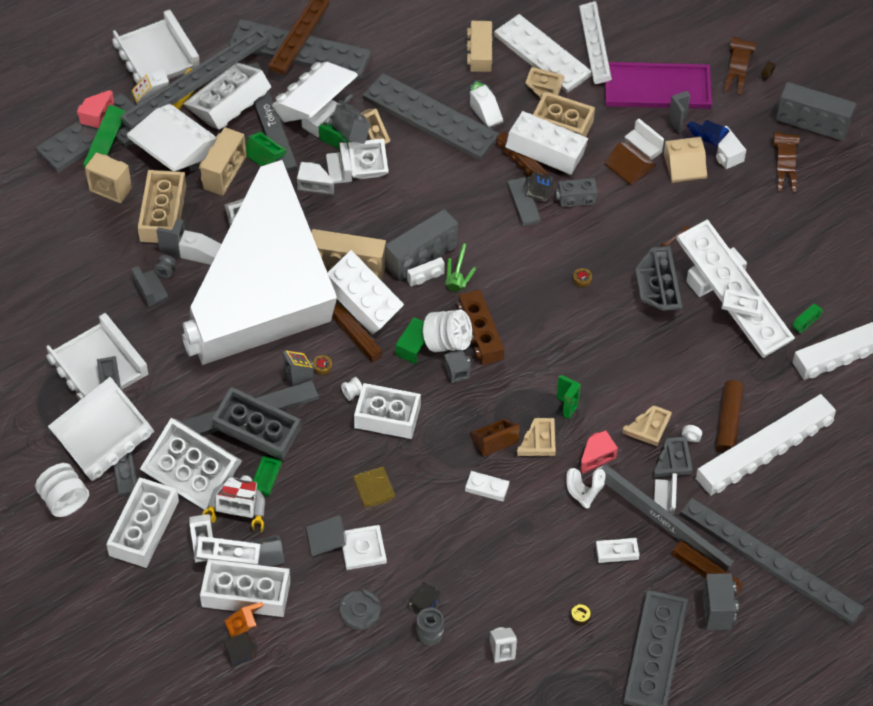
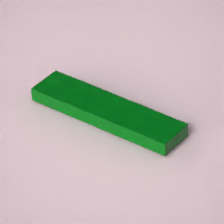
[83,104,126,168]

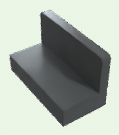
[668,91,691,134]
[157,219,185,257]
[132,266,168,307]
[245,535,285,566]

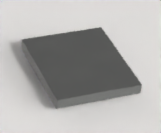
[306,515,347,556]

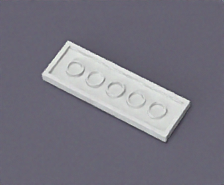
[494,14,592,94]

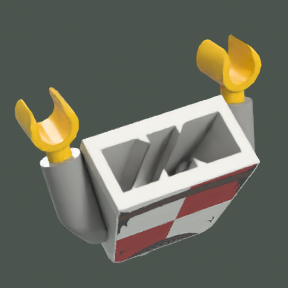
[203,476,265,532]

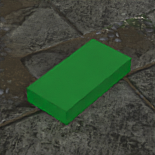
[253,456,282,497]

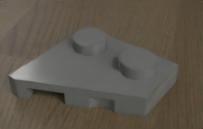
[654,437,693,478]

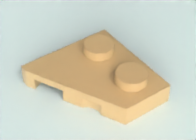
[525,67,565,98]
[622,406,672,446]
[517,418,556,456]

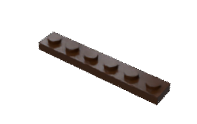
[268,0,330,75]

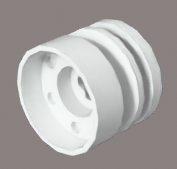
[423,310,472,352]
[35,463,89,517]

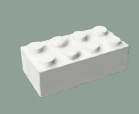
[506,111,588,175]
[327,250,404,335]
[106,477,179,568]
[200,559,291,617]

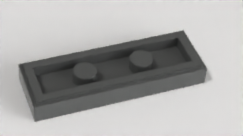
[507,177,541,226]

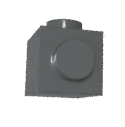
[444,350,471,383]

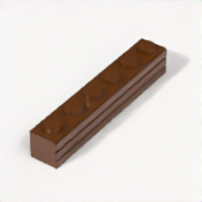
[496,131,548,185]
[332,303,382,363]
[672,541,743,598]

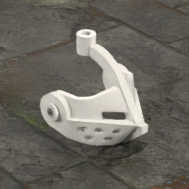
[567,466,605,508]

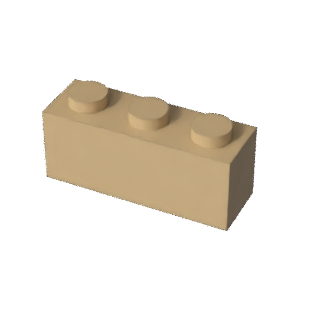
[467,21,492,72]

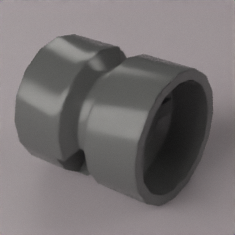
[417,608,444,645]

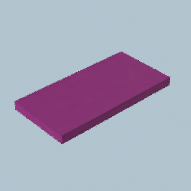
[605,62,712,109]

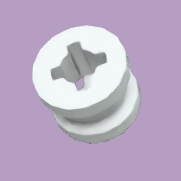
[341,377,362,401]

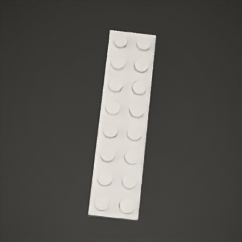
[676,219,795,358]

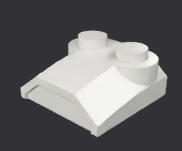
[348,139,388,179]

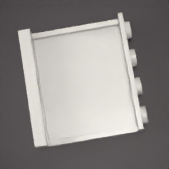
[112,10,200,84]
[46,313,148,401]
[48,377,154,481]

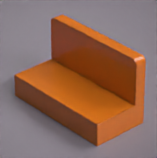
[225,602,264,640]

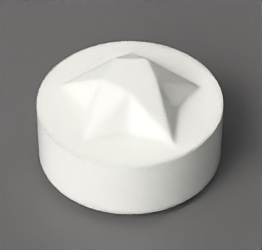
[681,425,702,442]

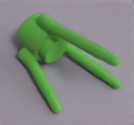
[445,243,476,292]

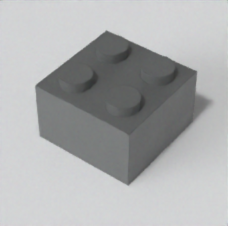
[702,574,739,630]

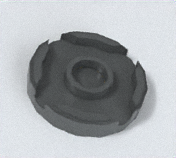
[340,590,381,630]

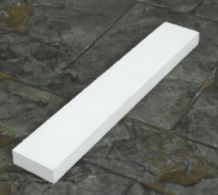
[579,1,612,84]

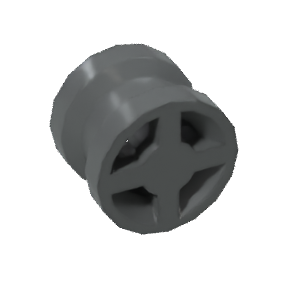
[154,255,176,278]

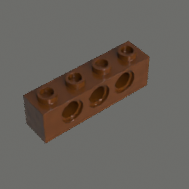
[456,289,504,365]

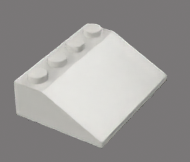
[272,62,358,122]
[183,63,271,129]
[127,104,216,172]
[140,418,242,510]

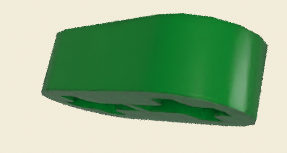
[792,304,823,333]

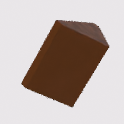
[605,142,656,185]
[470,418,520,457]

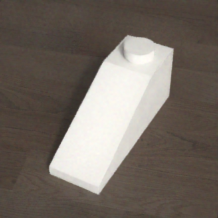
[179,230,222,265]
[194,536,260,565]

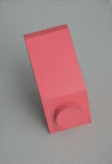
[77,91,114,128]
[580,430,618,474]

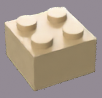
[85,152,132,203]

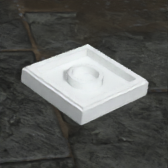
[342,525,387,570]

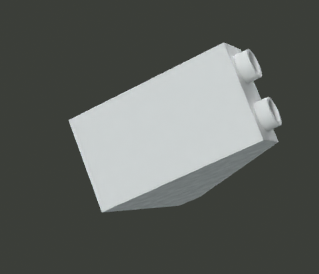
[182,160,337,365]

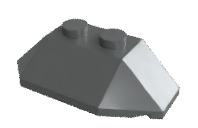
[635,246,682,311]

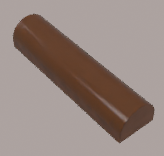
[715,380,744,453]

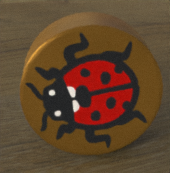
[573,268,592,287]
[313,355,332,375]

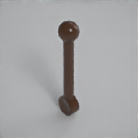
[661,226,690,247]

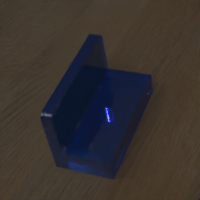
[686,120,730,146]

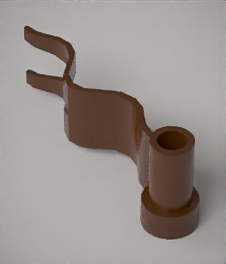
[724,36,756,94]
[773,132,800,192]

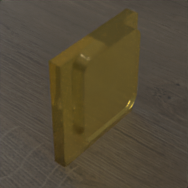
[353,467,395,507]

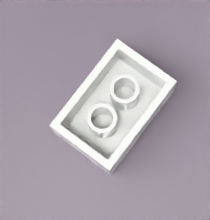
[354,383,421,439]

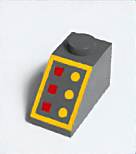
[282,351,315,386]

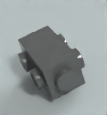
[555,178,598,207]

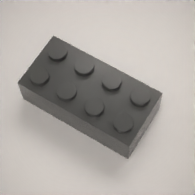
[776,82,856,141]
[385,209,458,281]
[212,387,302,461]

